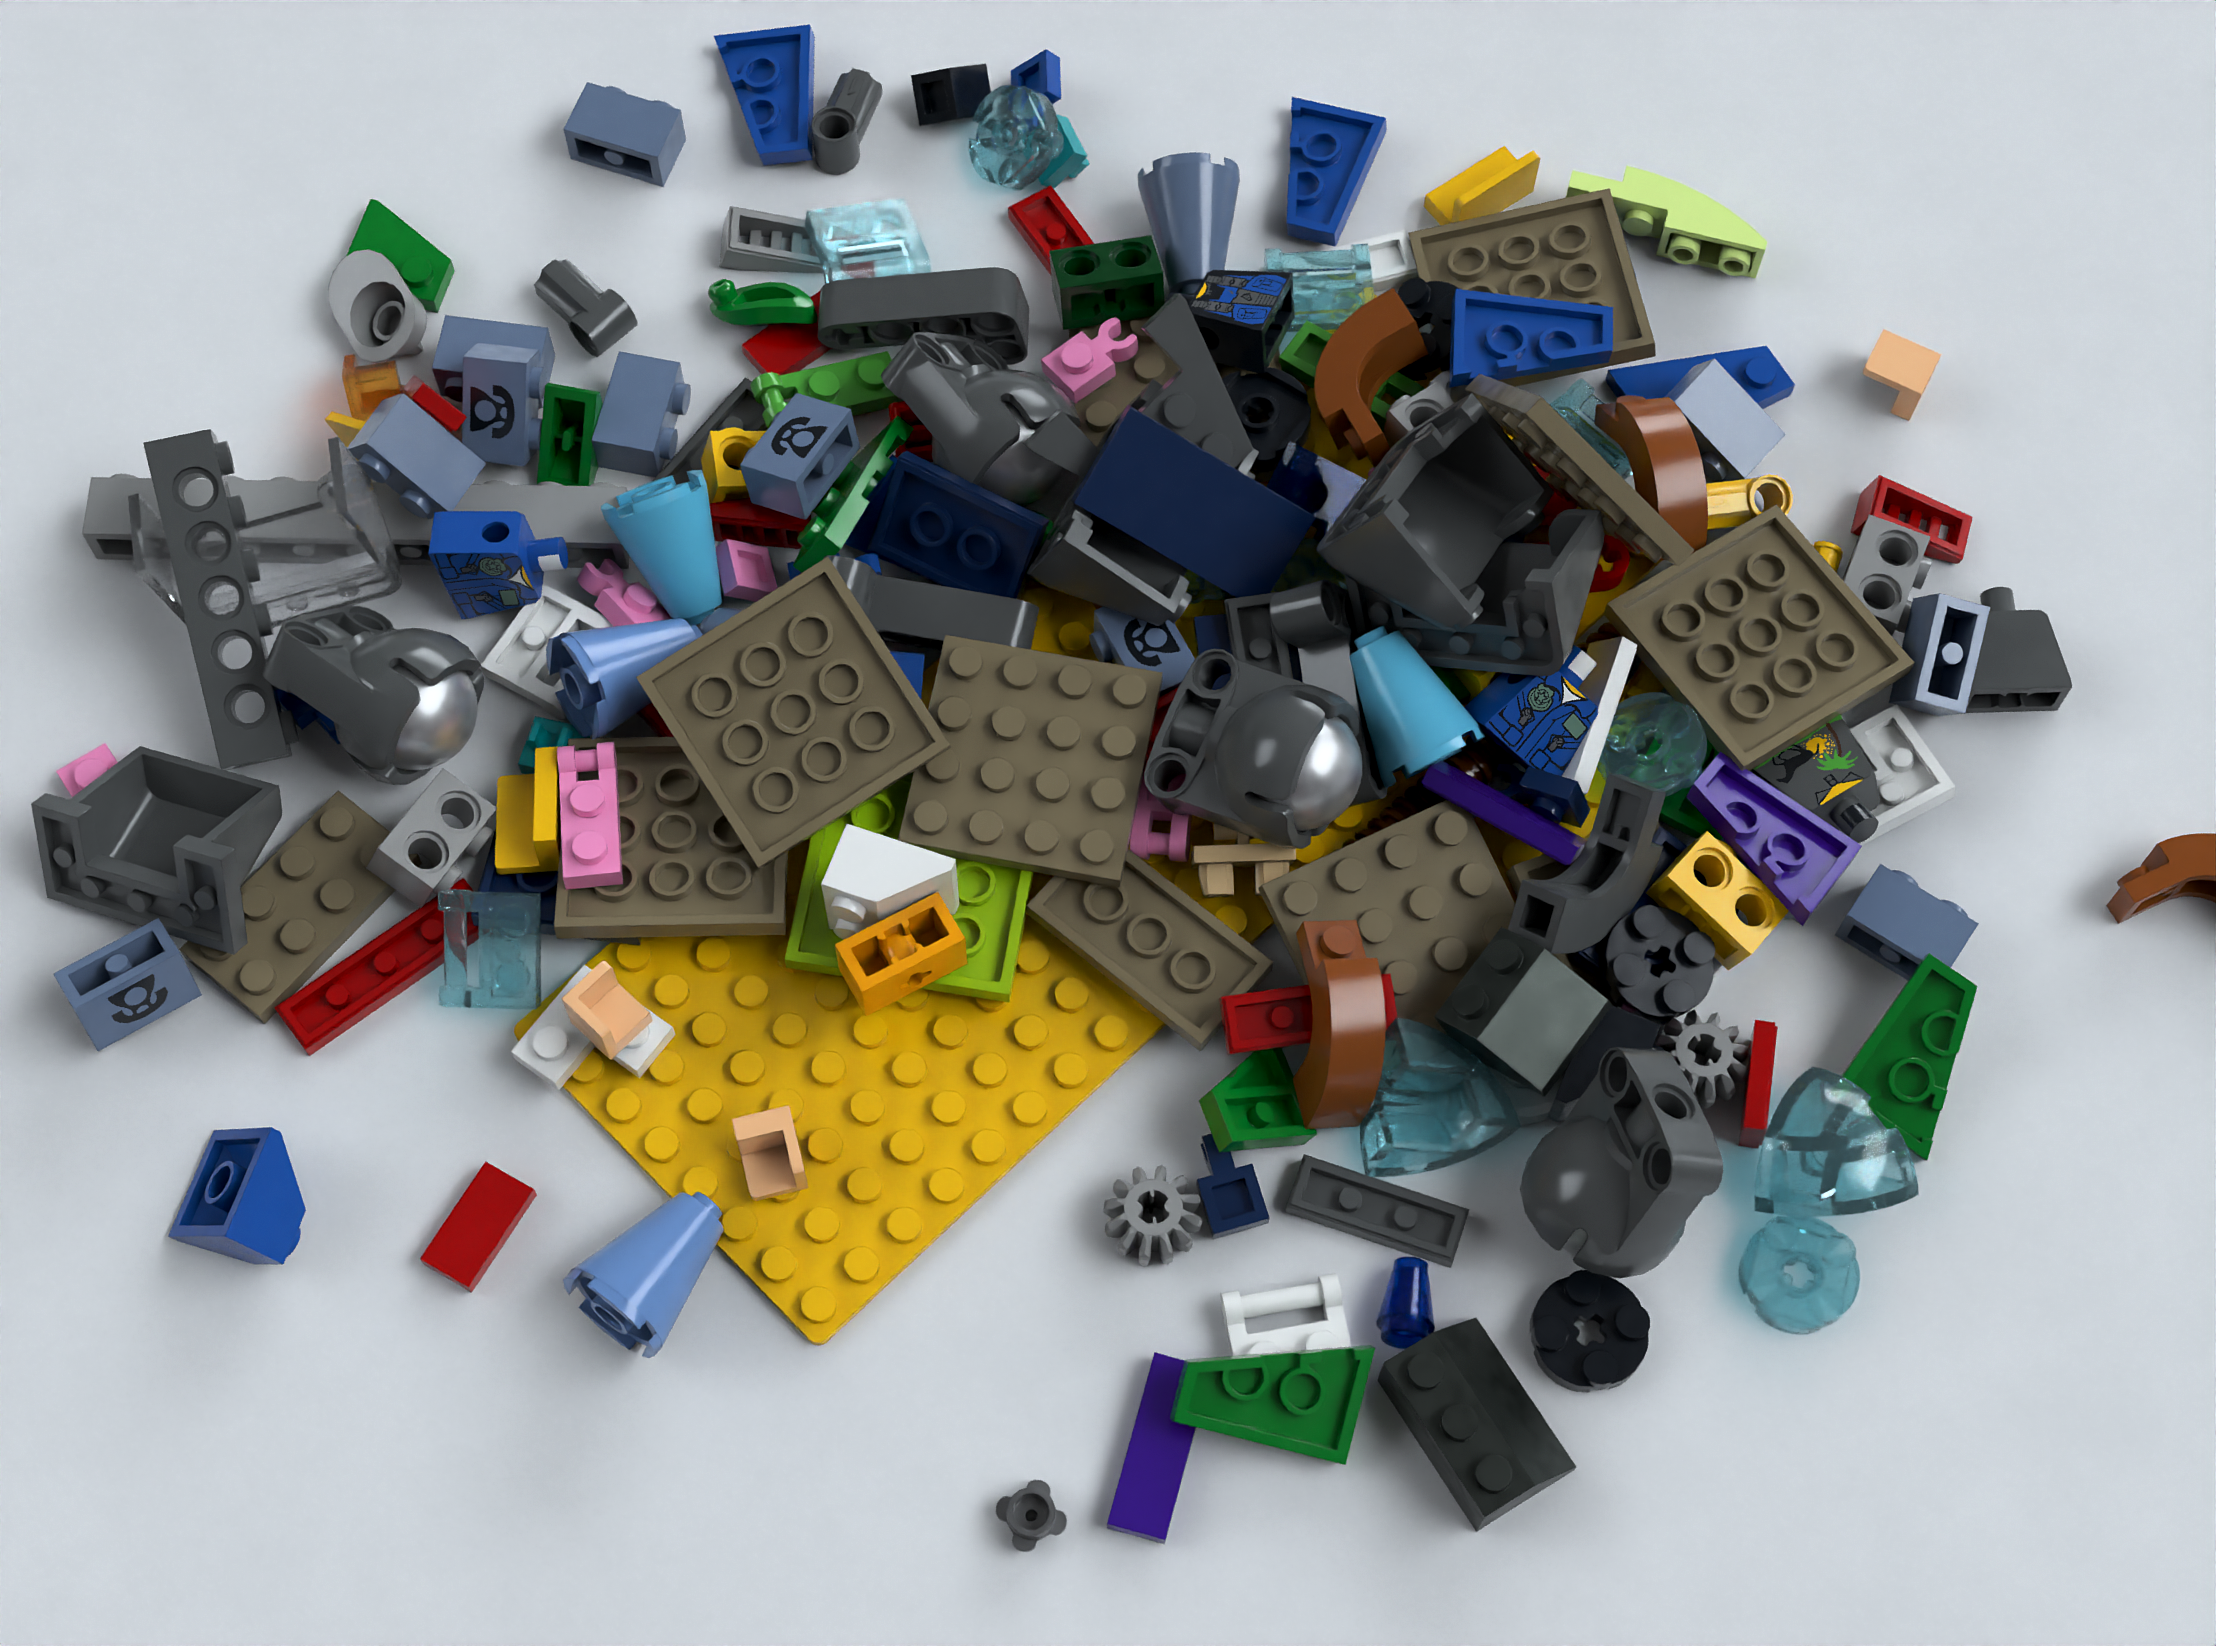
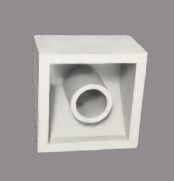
[821,824,959,940]

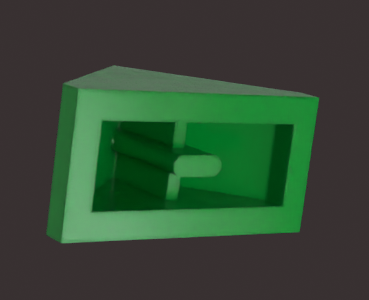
[537,383,603,486]

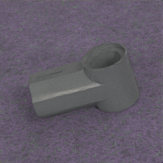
[811,68,882,174]
[534,259,638,357]

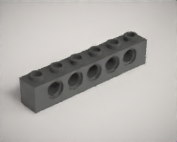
[143,429,299,770]

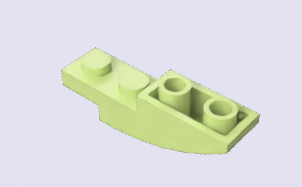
[1566,166,1767,278]

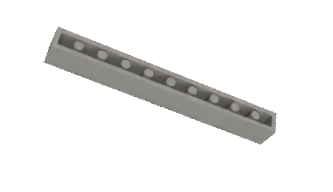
[82,474,630,569]

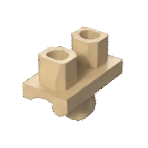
[1191,823,1296,898]

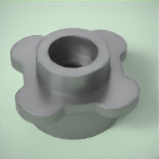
[996,1480,1067,1552]

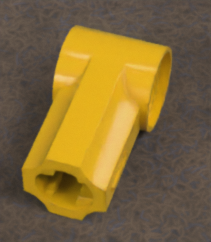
[1706,474,1793,531]

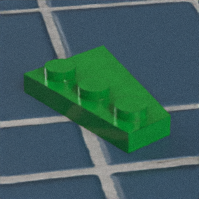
[793,415,914,573]
[1828,953,1978,1161]
[1170,1345,1375,1465]

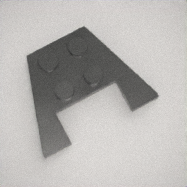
[1023,293,1254,478]

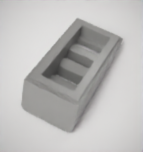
[719,206,830,273]

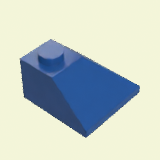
[168,1127,306,1265]

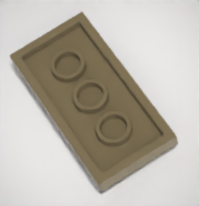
[179,790,422,1024]
[1026,849,1273,1051]

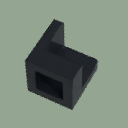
[911,64,994,126]

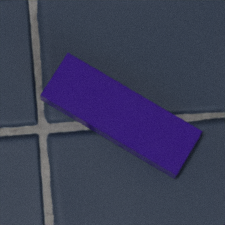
[1421,761,1588,865]
[1107,1352,1196,1544]

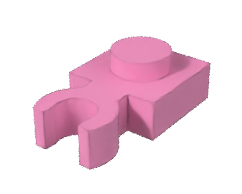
[1041,317,1138,404]
[577,558,671,626]

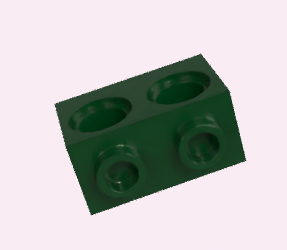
[1049,235,1165,330]

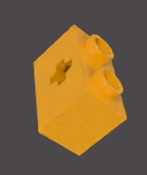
[835,892,967,1016]

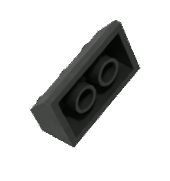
[1377,1317,1576,1532]

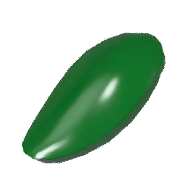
[708,279,818,326]

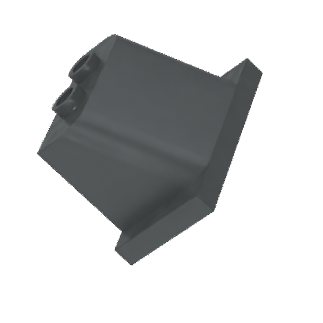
[31,746,282,955]

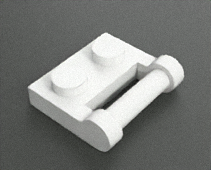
[481,583,613,720]
[1220,1273,1352,1356]

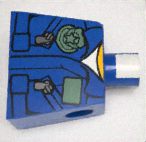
[428,511,568,619]
[1464,645,1598,776]

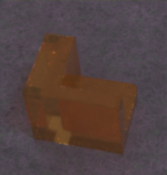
[342,354,405,422]

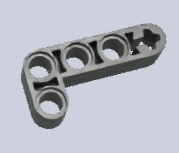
[817,267,1029,365]
[823,555,1039,650]
[1270,579,1388,807]

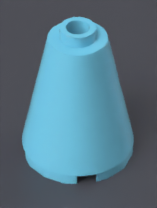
[601,470,723,626]
[1349,626,1486,788]

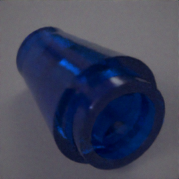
[1376,1256,1435,1349]

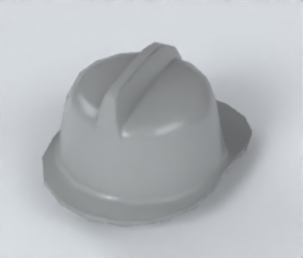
[328,249,427,363]

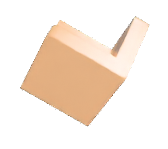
[1863,329,1942,421]
[561,960,653,1060]
[732,1105,809,1201]

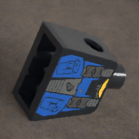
[1165,270,1295,374]

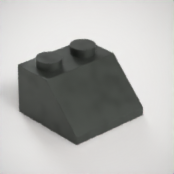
[1434,927,1612,1097]

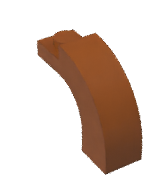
[1314,287,1429,469]
[1594,395,1708,561]
[2106,833,2216,924]
[1293,920,1386,1129]

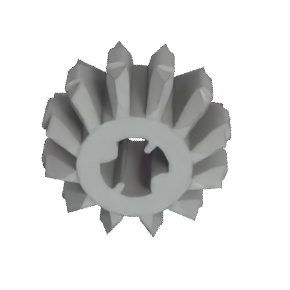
[1654,1009,1749,1110]
[1104,1165,1202,1266]

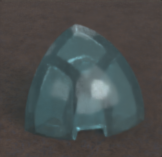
[1360,1017,1521,1177]
[1754,1066,1919,1217]

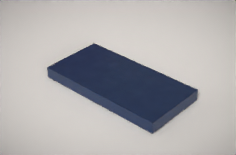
[1072,405,1316,598]

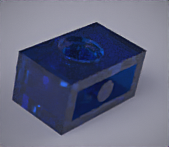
[1266,441,1367,542]

